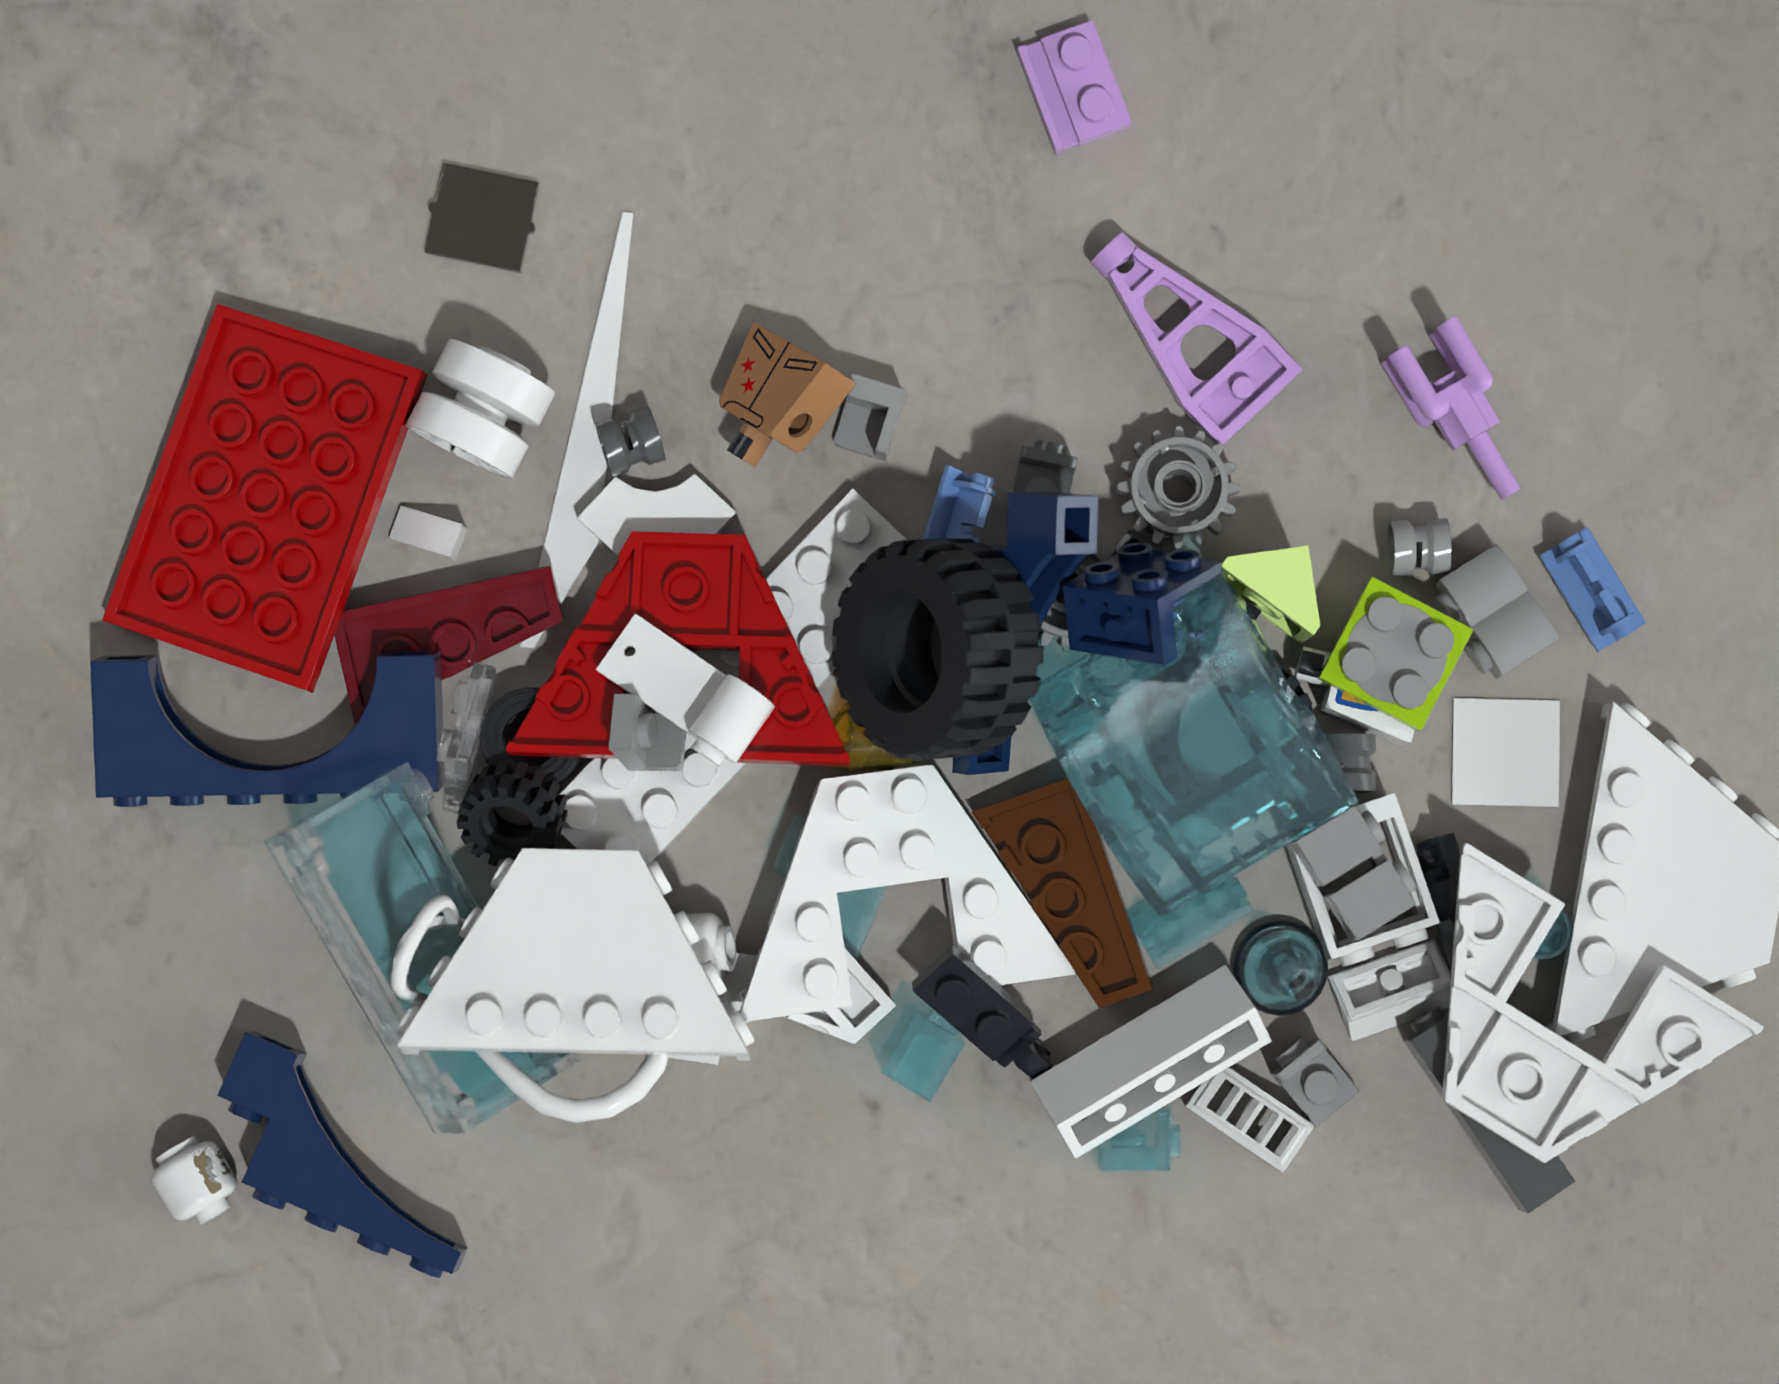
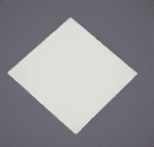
[1452,698,1560,807]

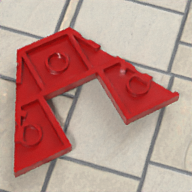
[506,531,851,766]

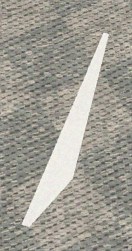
[520,211,633,648]

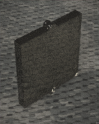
[424,163,540,273]

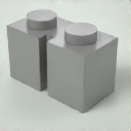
[1290,805,1417,941]

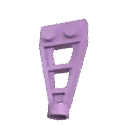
[1091,232,1303,445]

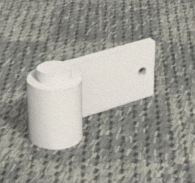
[596,614,775,767]

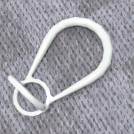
[391,895,669,1123]

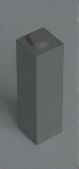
[1403,1006,1576,1214]

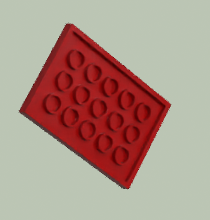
[102,304,428,693]

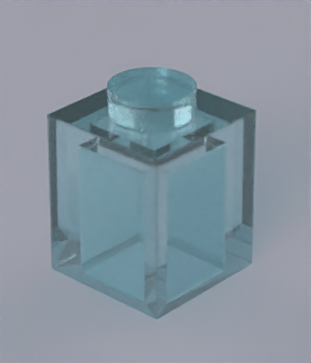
[881,1010,965,1102]

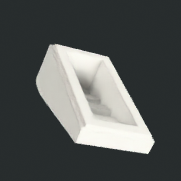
[1185,1067,1314,1173]

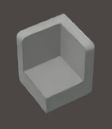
[834,373,906,462]

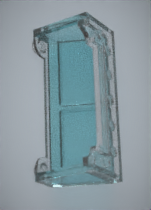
[263,762,580,1134]

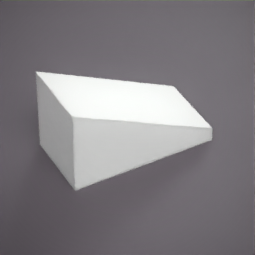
[389,505,467,562]

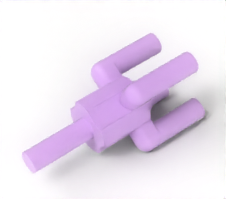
[1381,316,1521,500]

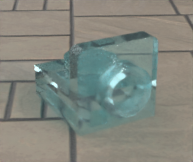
[1098,1112,1181,1171]

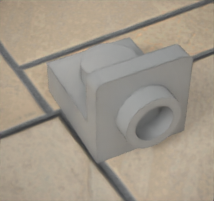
[609,694,687,771]
[1271,1037,1360,1127]

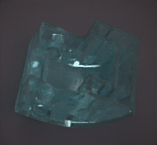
[1030,573,1359,918]

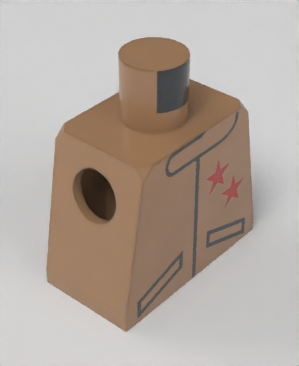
[719,322,856,468]

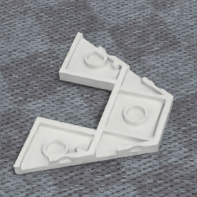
[739,764,1075,1022]
[1442,843,1764,1163]

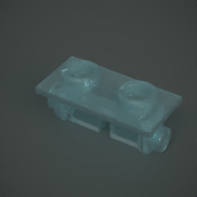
[1131,863,1254,970]

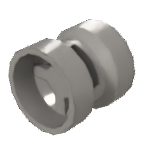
[1387,518,1452,576]

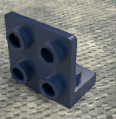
[1062,543,1222,665]

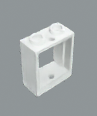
[1281,793,1440,967]

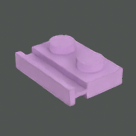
[1017,20,1132,155]

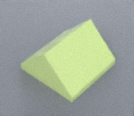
[1212,545,1320,645]

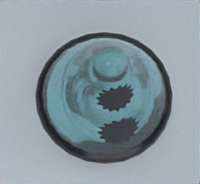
[1233,920,1328,1016]

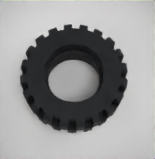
[832,538,1044,761]

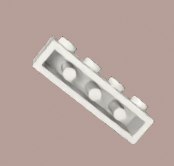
[1029,965,1272,1159]

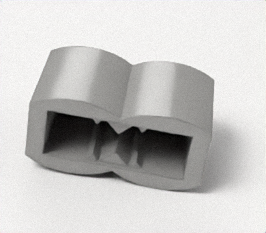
[1434,544,1559,679]

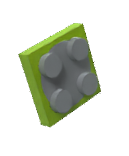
[1317,577,1474,732]

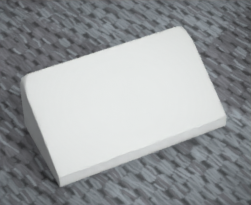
[1328,939,1451,1041]

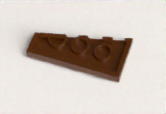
[972,775,1155,1008]

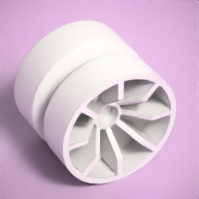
[405,339,555,480]

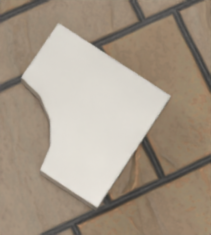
[577,474,736,557]

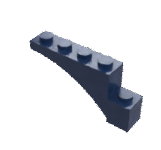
[952,492,1098,775]
[217,1031,468,1278]

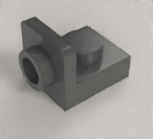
[1012,440,1078,493]

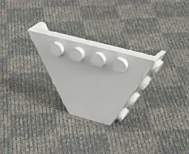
[1546,701,1779,1043]
[396,848,755,1061]

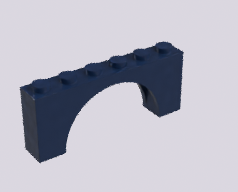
[90,650,445,807]

